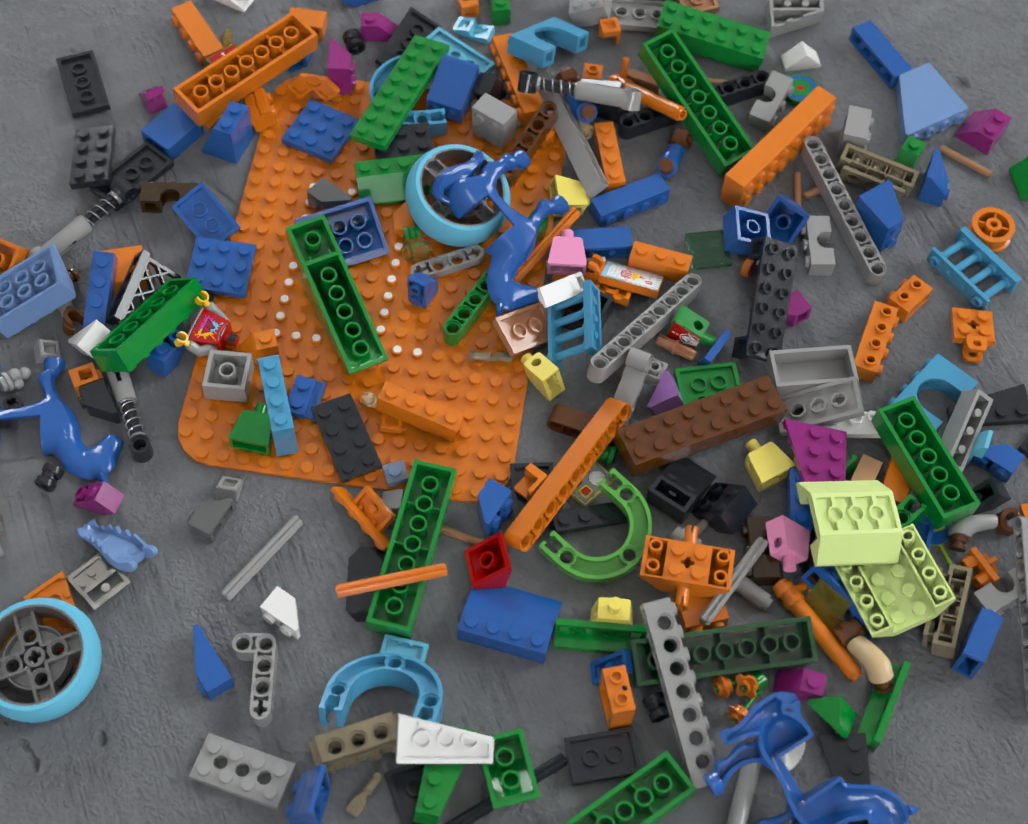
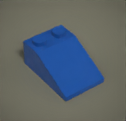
[286,764,331,824]

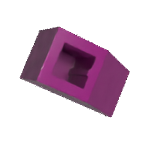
[786,290,812,327]
[73,481,124,516]

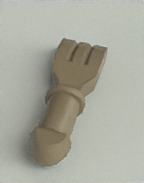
[468,351,513,362]
[345,771,383,819]

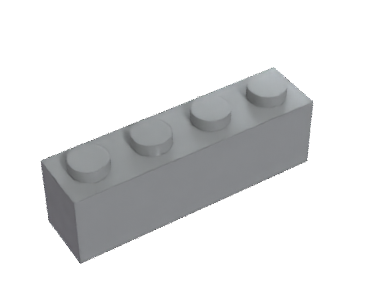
[941,389,993,472]

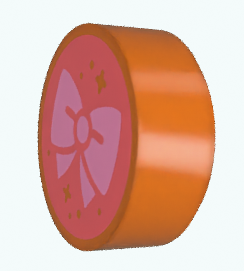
[741,257,757,278]

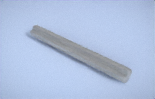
[221,515,303,600]
[699,537,768,625]

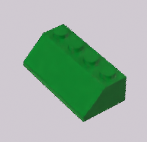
[354,154,430,206]

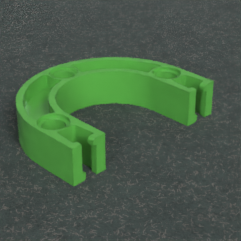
[539,468,652,584]

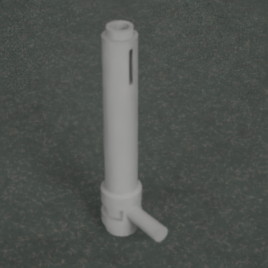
[669,519,774,611]
[726,763,761,824]

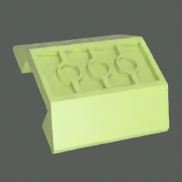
[796,480,903,567]
[834,524,956,637]

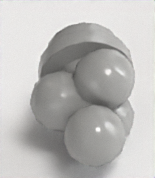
[0,367,31,393]

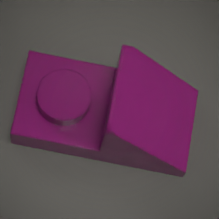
[138,86,167,114]

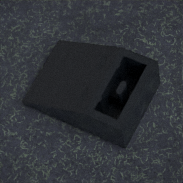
[646,457,717,524]

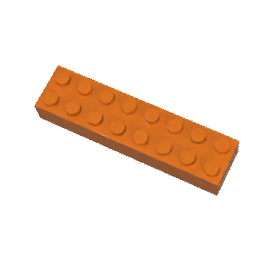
[173,11,318,127]
[720,86,837,207]

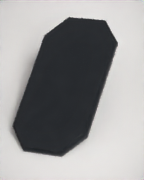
[346,547,386,622]

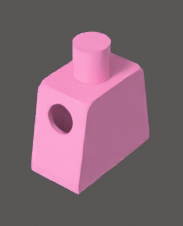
[547,229,587,276]
[766,515,810,573]

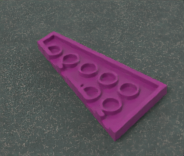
[782,419,847,505]

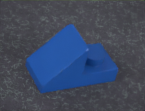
[590,649,633,685]

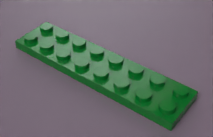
[350,35,449,151]

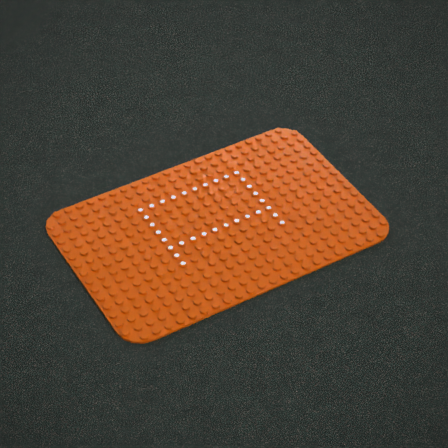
[178,76,565,503]

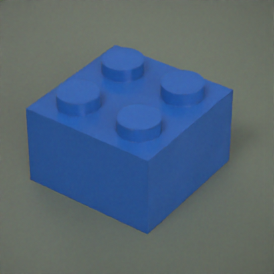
[723,205,771,256]

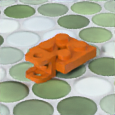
[950,307,995,363]

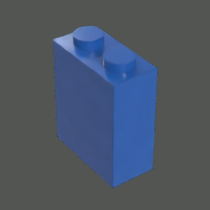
[141,103,204,160]
[951,607,1004,679]

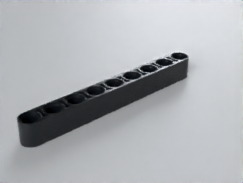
[618,70,770,140]

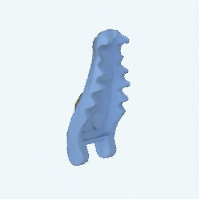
[76,519,158,572]

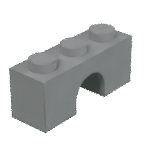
[748,70,794,132]
[800,216,835,276]
[967,567,1019,616]

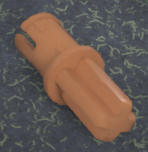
[655,334,696,360]

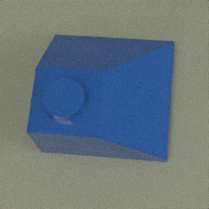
[918,148,950,207]
[766,195,810,245]

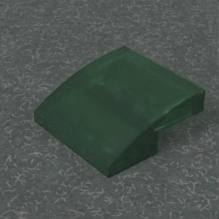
[685,230,732,270]

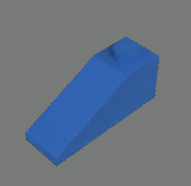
[193,624,235,700]

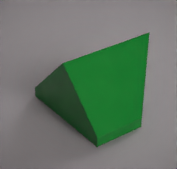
[806,696,857,739]

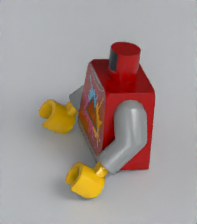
[174,291,239,357]

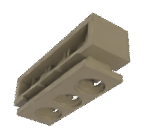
[836,143,919,202]
[922,564,973,659]
[308,711,399,775]

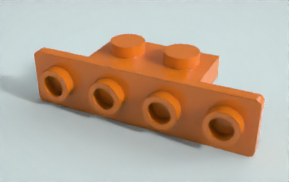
[330,486,397,551]

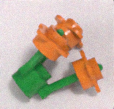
[712,670,768,725]

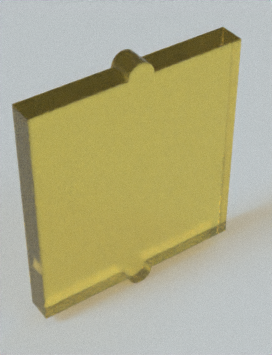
[805,578,852,631]

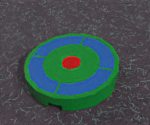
[786,74,818,106]

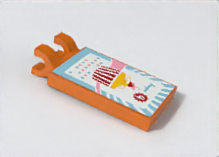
[585,254,665,299]

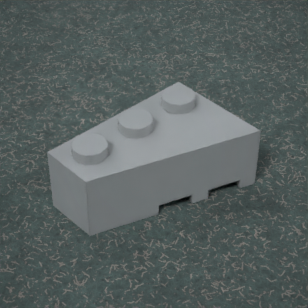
[765,0,824,38]

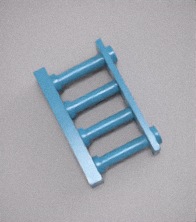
[927,226,1022,311]
[546,279,602,371]

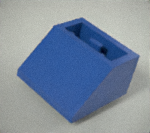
[478,478,513,540]

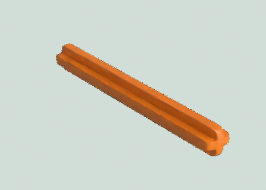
[513,207,581,283]
[335,563,448,598]

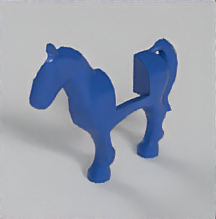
[431,150,569,317]
[0,357,123,483]
[703,692,919,824]

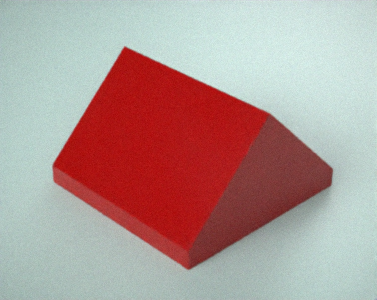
[464,531,512,589]

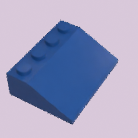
[293,196,390,267]
[457,586,562,664]

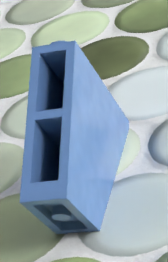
[895,63,969,146]

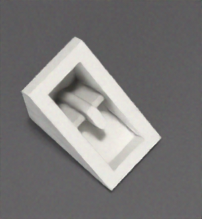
[780,41,821,72]
[68,319,111,358]

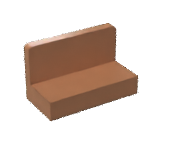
[626,69,661,95]

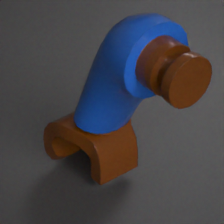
[555,66,597,123]
[656,127,693,179]

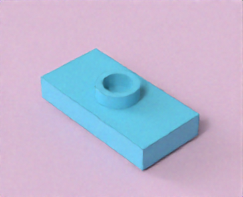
[379,634,429,663]

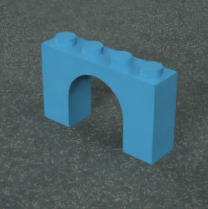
[507,17,589,69]
[257,354,298,457]
[886,354,979,433]

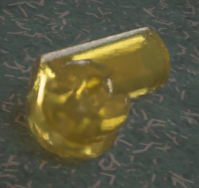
[222,29,237,48]

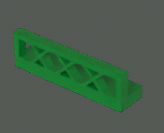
[553,618,647,654]
[856,661,911,752]

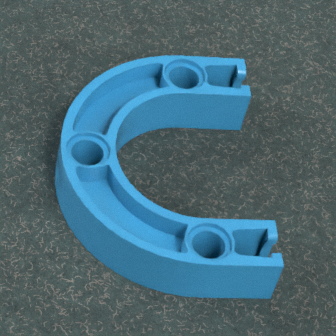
[369,55,447,137]
[318,653,443,728]

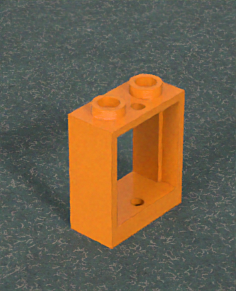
[598,665,636,731]

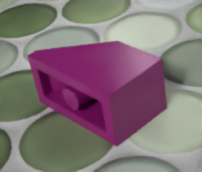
[360,12,398,42]
[773,668,827,702]

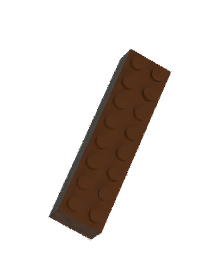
[613,375,787,477]

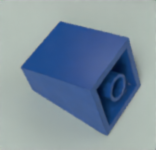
[426,54,479,123]
[202,101,254,164]
[855,179,904,252]

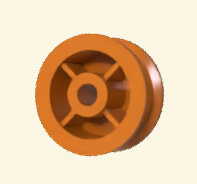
[968,207,1015,253]

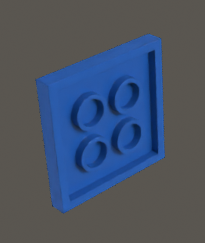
[282,99,359,164]
[187,237,256,299]

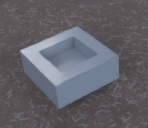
[382,460,409,488]

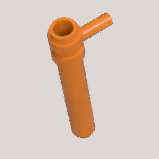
[607,57,687,121]
[772,576,863,682]

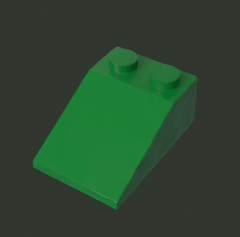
[480,728,540,810]

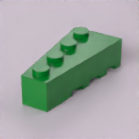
[413,724,480,824]

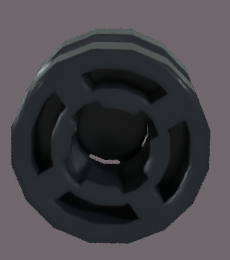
[342,29,365,55]
[34,462,64,493]
[642,692,670,723]

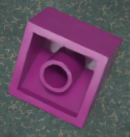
[327,39,357,95]
[954,108,1012,155]

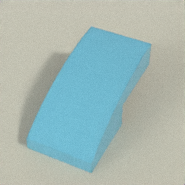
[453,16,495,44]
[966,430,993,465]

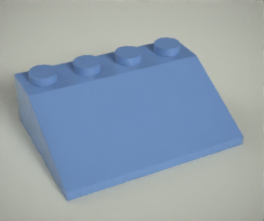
[0,243,76,338]

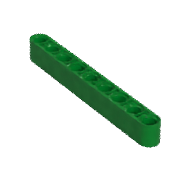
[443,209,549,346]

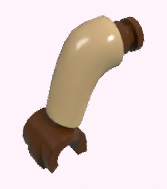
[831,618,894,694]

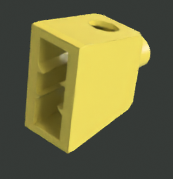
[548,175,596,217]
[521,352,565,402]
[744,439,796,492]
[590,597,633,625]

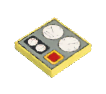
[570,462,614,507]

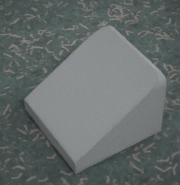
[34,339,61,364]
[216,476,243,504]
[381,489,404,515]

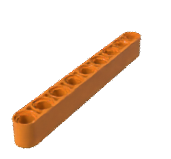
[504,397,631,552]

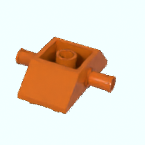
[639,525,735,611]

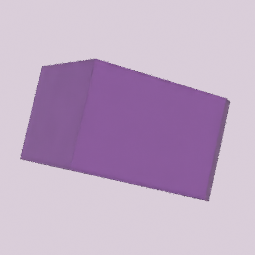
[647,370,684,415]

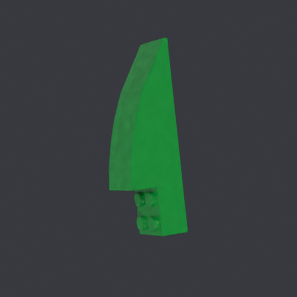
[286,214,389,375]

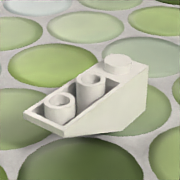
[537,271,585,308]

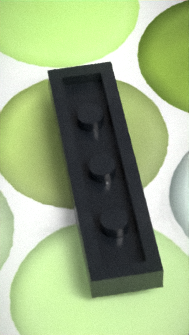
[551,499,629,535]

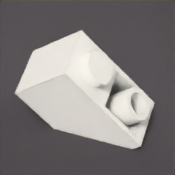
[260,586,300,640]

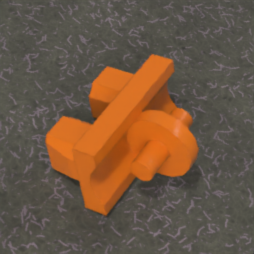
[959,546,1000,590]

